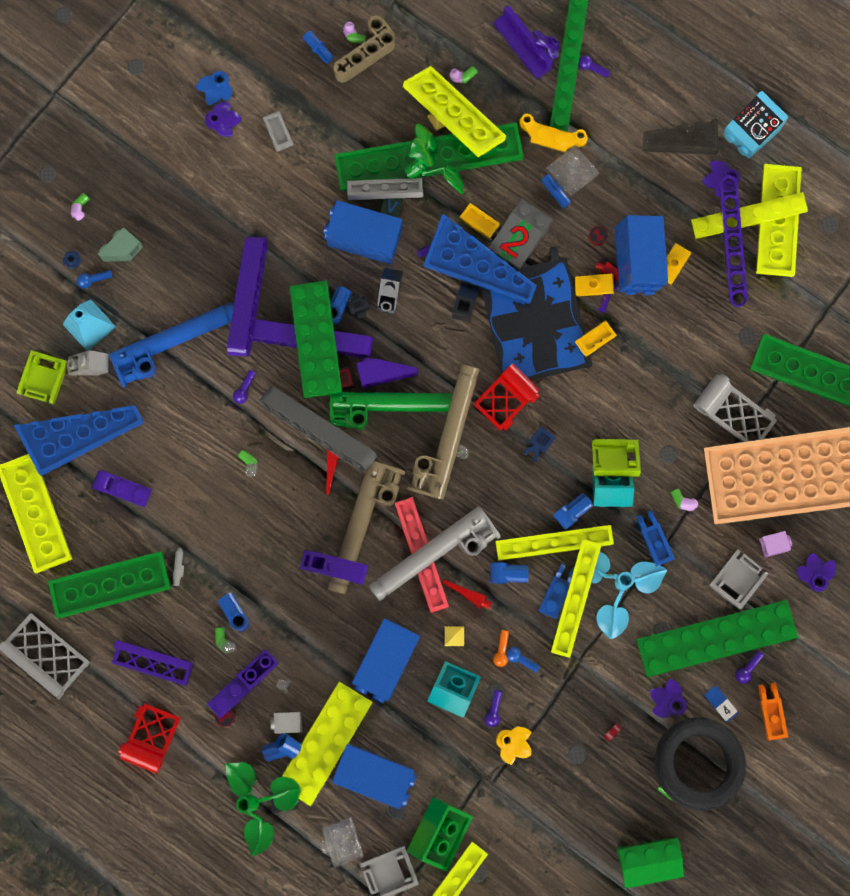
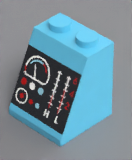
[723,91,788,159]

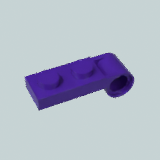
[91,470,152,508]

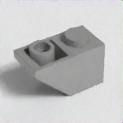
[67,350,109,375]
[271,712,302,734]

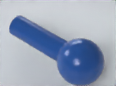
[77,270,113,289]
[506,647,540,673]

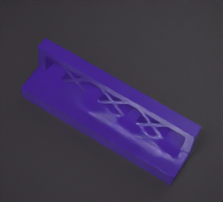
[493,5,553,80]
[112,640,194,686]

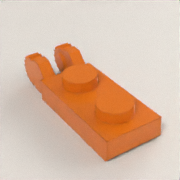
[758,682,788,741]

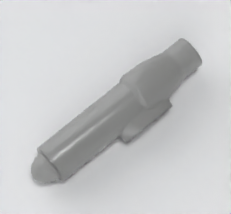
[173,548,184,586]

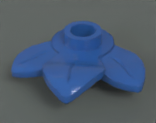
[196,71,232,105]

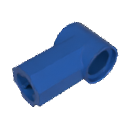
[330,286,353,325]
[553,493,593,530]
[490,563,529,584]
[218,592,250,632]
[262,733,301,762]

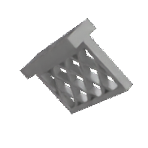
[0,613,90,700]

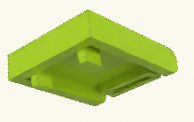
[17,350,68,405]
[592,439,641,477]

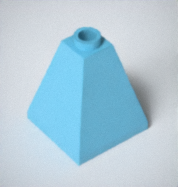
[63,300,116,351]

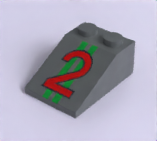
[489,199,553,270]

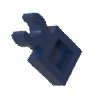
[524,426,556,462]

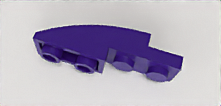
[299,550,368,585]
[207,649,279,719]

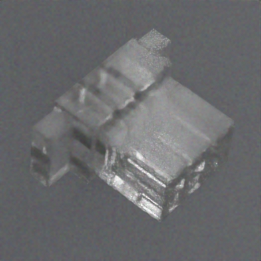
[277,679,291,693]

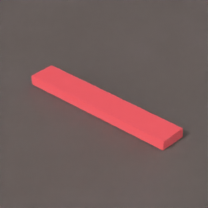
[395,497,449,613]

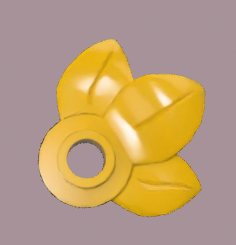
[496,727,531,765]

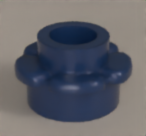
[63,251,81,269]

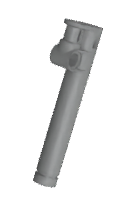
[368,506,501,601]

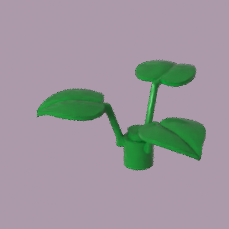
[404,123,464,196]
[225,762,301,856]

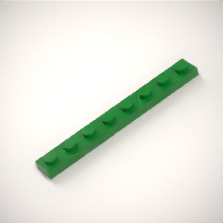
[550,0,588,132]

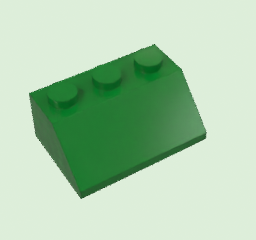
[406,797,473,871]
[616,836,684,889]

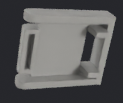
[708,549,769,610]
[360,845,419,896]

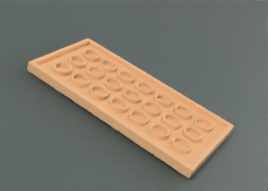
[704,427,850,524]

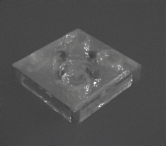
[546,145,599,197]
[320,817,363,868]

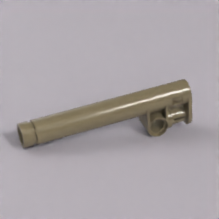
[407,364,480,499]
[327,461,406,595]

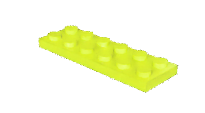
[403,66,506,157]
[756,164,802,277]
[0,454,73,574]
[282,682,373,806]

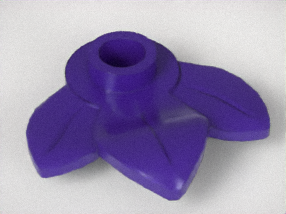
[532,30,560,59]
[204,102,242,137]
[702,161,740,197]
[797,553,836,592]
[650,679,687,718]

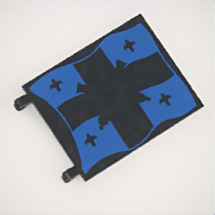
[481,247,593,380]

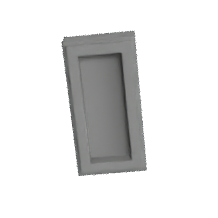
[262,111,294,152]

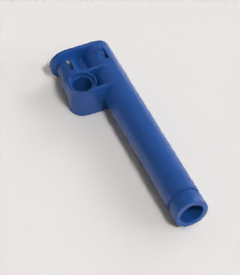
[109,302,234,388]

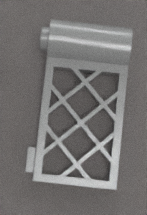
[693,374,777,442]

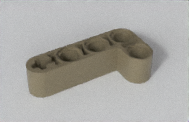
[334,15,396,83]

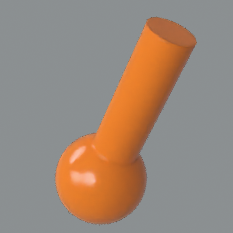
[493,630,509,667]

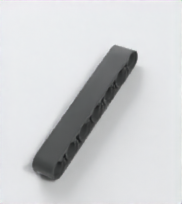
[258,386,377,472]

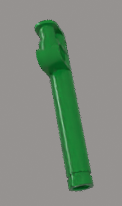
[330,392,453,430]

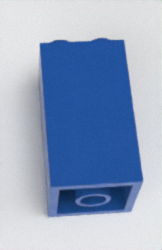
[324,200,402,265]
[615,215,668,295]
[352,618,420,703]
[332,744,417,809]

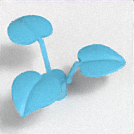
[591,552,667,639]

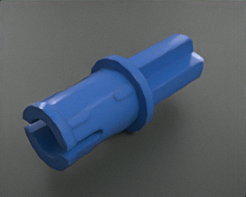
[303,31,334,63]
[541,174,572,209]

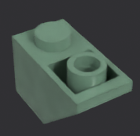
[98,227,143,262]

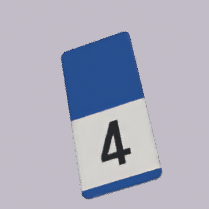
[705,686,738,722]

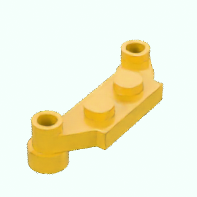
[519,114,588,153]

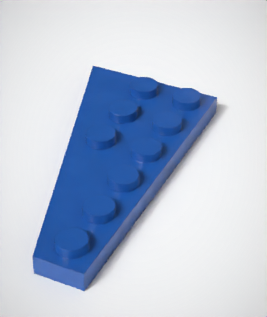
[423,214,537,304]
[14,405,144,476]

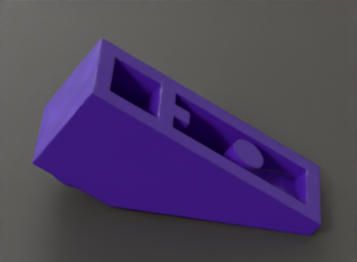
[357,357,418,389]

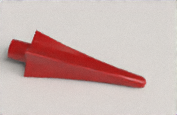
[595,261,618,281]
[326,450,339,495]
[443,580,492,609]

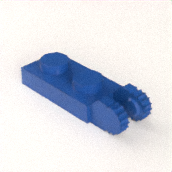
[636,510,675,567]
[538,562,574,619]

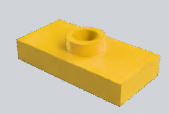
[459,203,500,240]
[667,243,691,285]
[575,274,614,297]
[575,320,617,357]

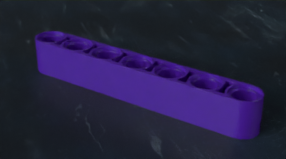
[719,175,747,307]
[227,237,267,356]
[252,319,373,358]

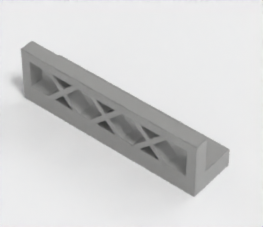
[347,178,423,200]

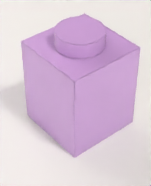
[759,531,792,558]

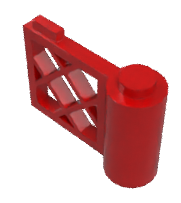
[473,363,540,431]
[118,703,181,774]

